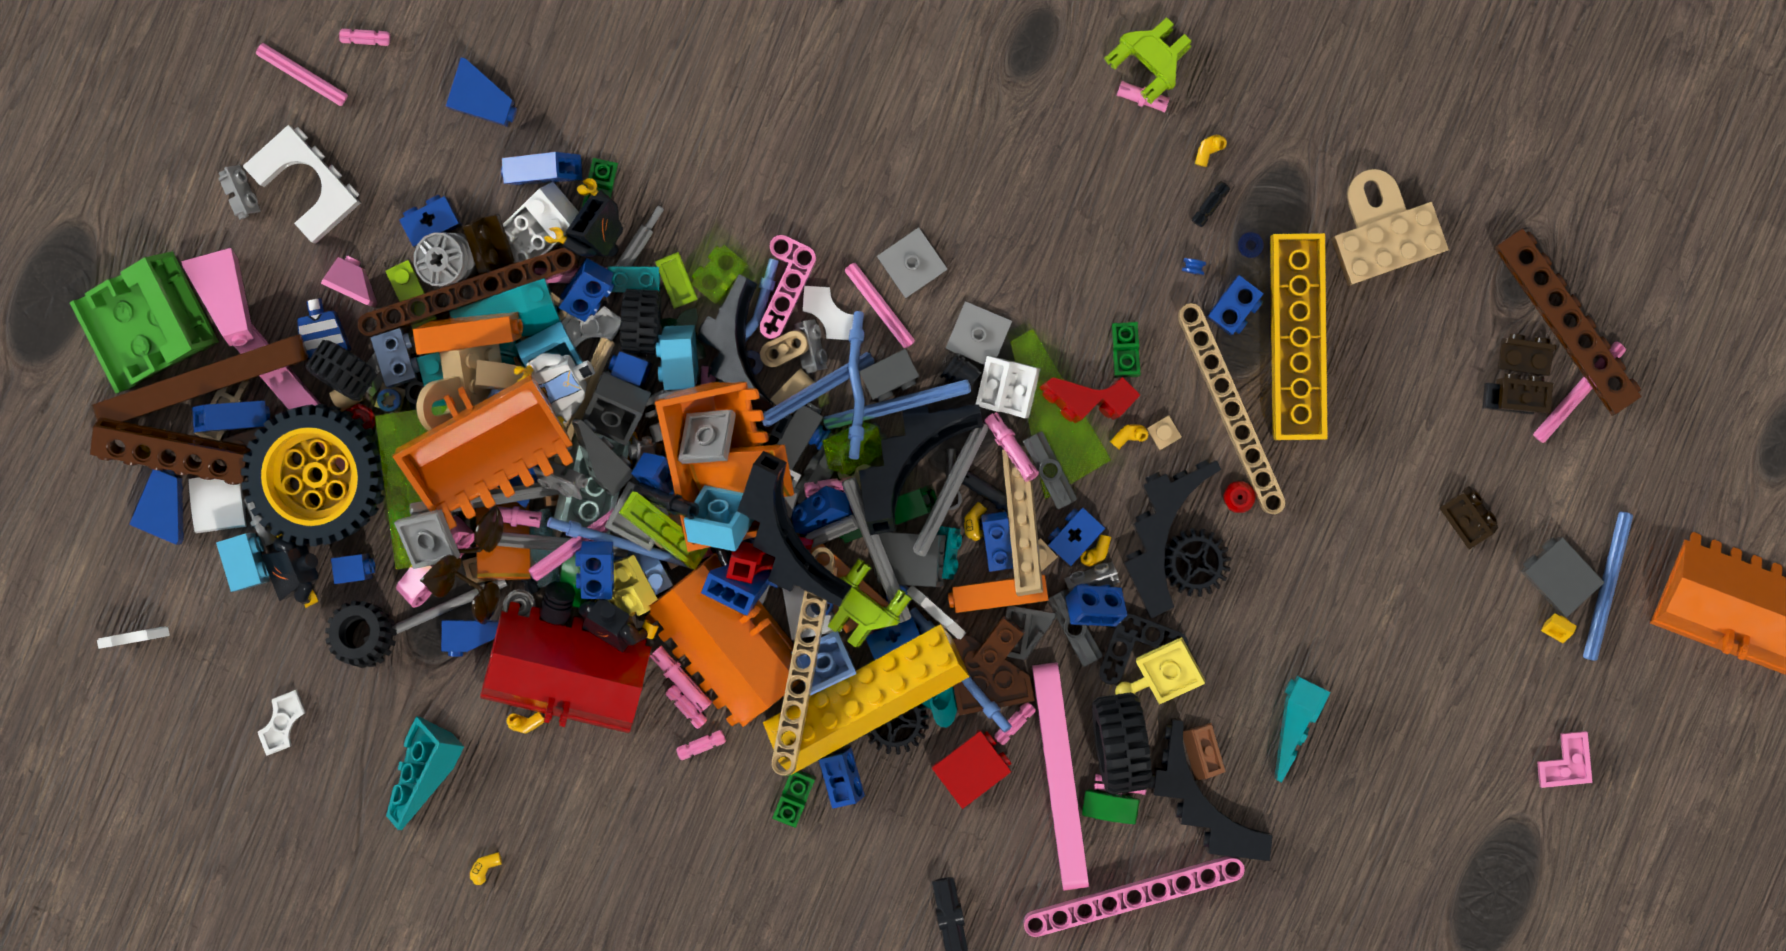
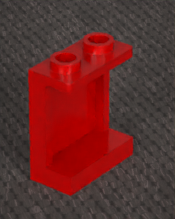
[931,730,1012,809]

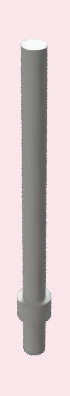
[364,580,508,643]

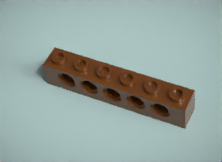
[90,418,251,485]

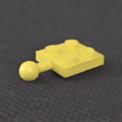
[1115,637,1205,705]

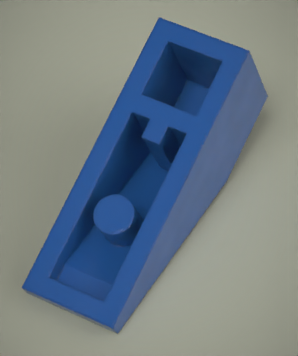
[441,619,499,657]

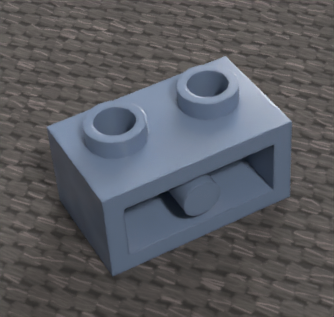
[370,328,420,388]

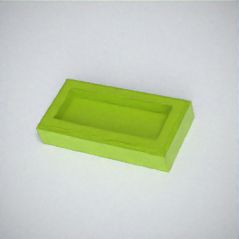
[655,252,698,309]

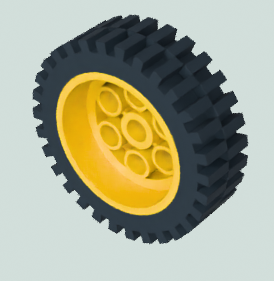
[241,404,388,546]

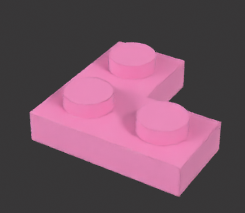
[1537,731,1593,788]

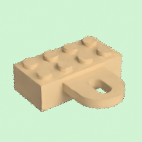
[1331,169,1449,286]
[417,344,502,431]

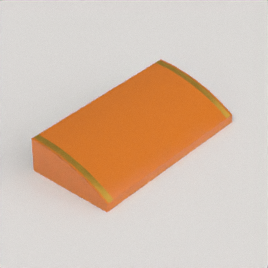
[689,445,794,497]
[476,487,531,581]

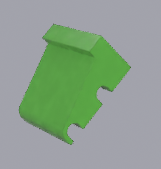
[70,251,219,394]

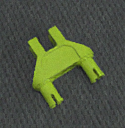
[1104,17,1192,104]
[828,558,912,647]

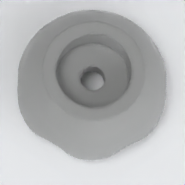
[503,589,536,617]

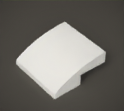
[976,356,1041,418]
[189,477,246,533]

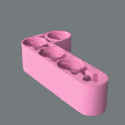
[760,235,816,340]
[396,516,475,608]

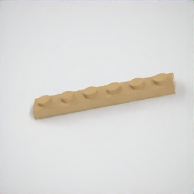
[1002,446,1043,596]

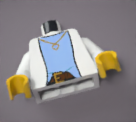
[514,353,595,428]

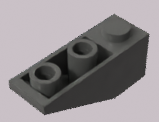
[572,418,633,496]

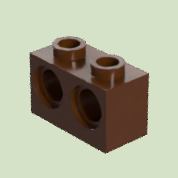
[972,615,1025,675]

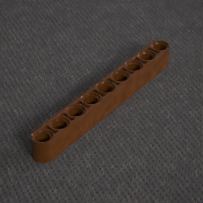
[357,248,579,337]
[92,334,309,422]

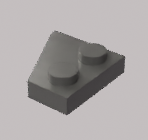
[1006,605,1057,660]

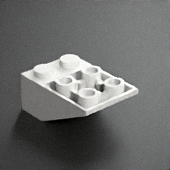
[503,182,579,263]

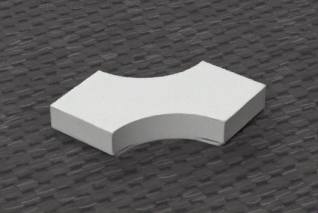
[803,286,853,340]
[562,306,621,347]
[906,585,966,640]
[97,626,170,649]
[257,689,306,756]

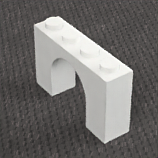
[243,125,361,244]

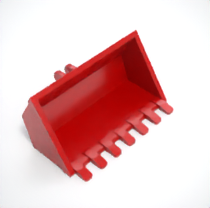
[480,602,651,733]

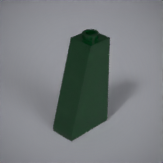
[839,484,937,543]

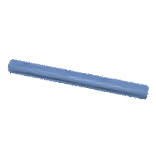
[762,352,874,427]
[823,380,971,430]
[1583,512,1633,661]

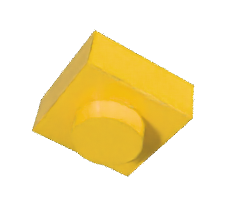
[1541,614,1577,643]

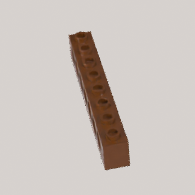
[1494,228,1642,416]

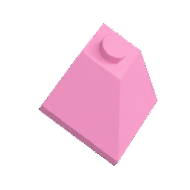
[321,256,377,308]

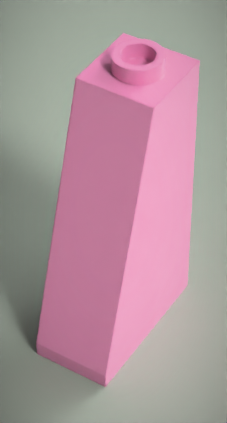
[181,248,254,346]

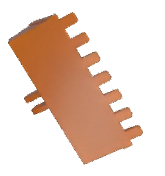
[392,374,573,530]
[655,382,769,552]
[1650,532,1786,675]
[645,552,802,727]

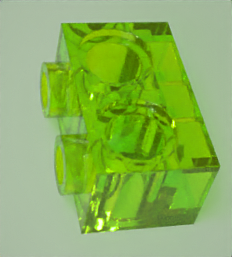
[691,245,749,304]
[823,422,883,474]

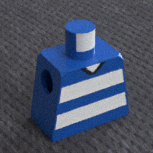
[297,298,351,361]

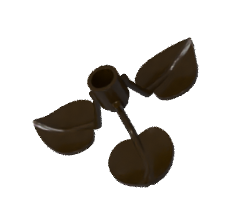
[420,505,503,624]

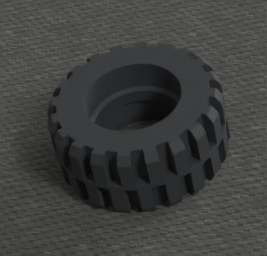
[1092,692,1152,795]

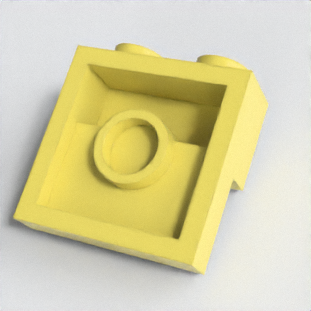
[606,554,658,617]

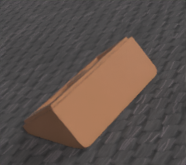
[1183,723,1226,780]

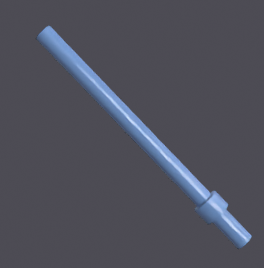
[547,517,691,569]

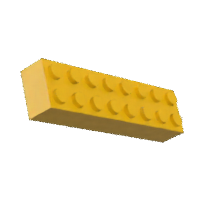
[1270,233,1327,440]
[763,624,970,775]

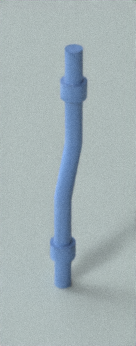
[719,259,779,382]
[848,311,865,459]
[909,607,1012,733]

